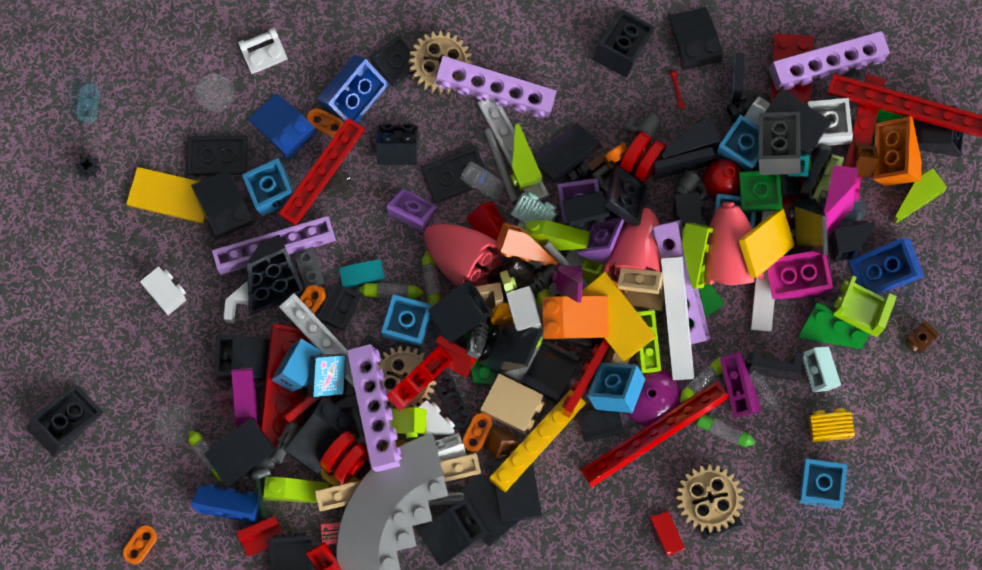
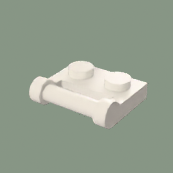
[238,27,288,74]

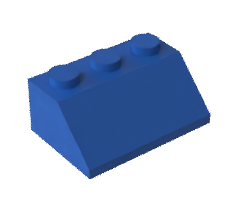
[317,55,389,123]
[191,483,262,524]

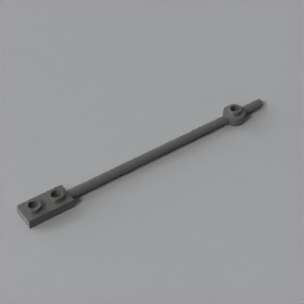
[294,247,371,472]

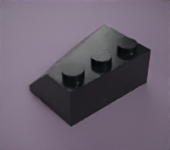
[247,235,305,317]

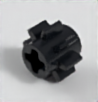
[75,154,101,180]

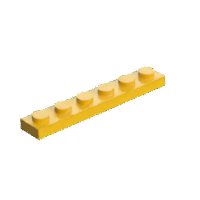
[490,389,586,493]

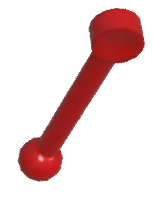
[669,70,685,109]

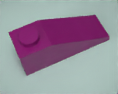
[553,265,583,303]
[720,353,761,418]
[231,368,259,428]

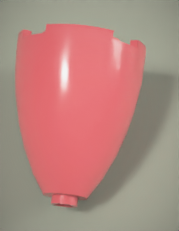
[704,202,764,285]
[603,208,663,283]
[424,224,503,287]

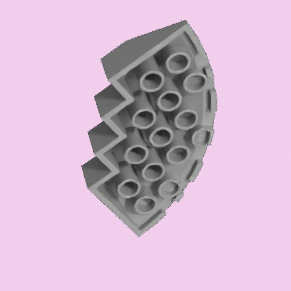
[336,433,448,570]

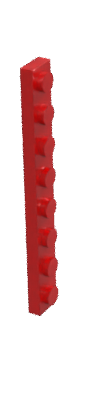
[828,74,982,138]
[580,381,729,487]

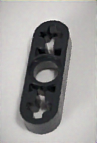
[800,145,833,199]
[435,374,471,430]

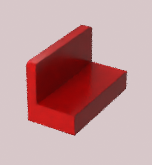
[467,201,507,241]
[436,335,477,378]
[649,511,685,557]
[236,516,283,557]

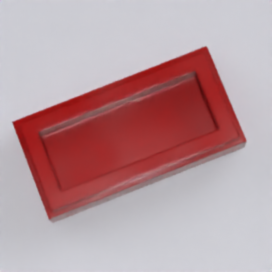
[280,393,321,423]

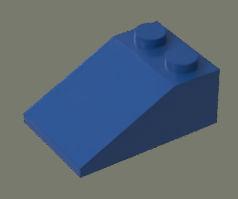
[248,93,316,160]
[849,238,925,294]

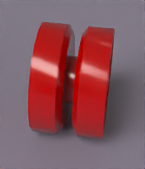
[620,131,667,183]
[320,431,369,484]

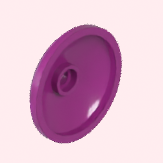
[625,368,681,427]

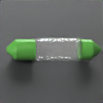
[695,414,755,447]

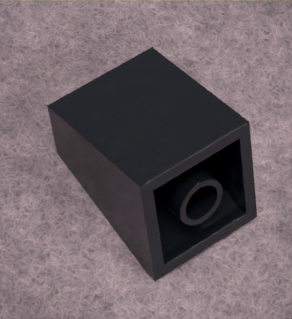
[905,106,964,157]

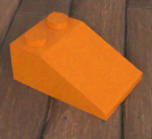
[873,116,922,187]
[542,296,609,339]

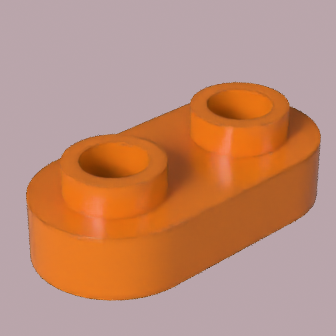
[307,109,344,138]
[604,142,628,163]
[300,285,326,315]
[463,413,492,453]
[123,526,157,564]

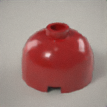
[702,159,742,198]

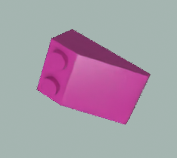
[824,165,861,236]
[766,251,833,299]

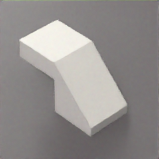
[224,282,248,324]

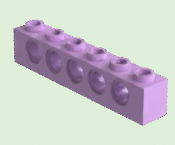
[768,31,890,90]
[434,56,557,118]
[212,216,336,275]
[652,220,710,344]
[347,344,402,472]

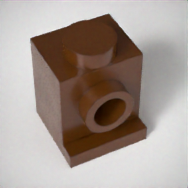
[905,320,940,355]

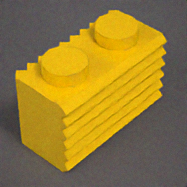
[808,408,855,442]

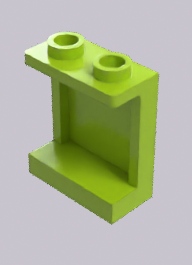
[834,276,897,337]

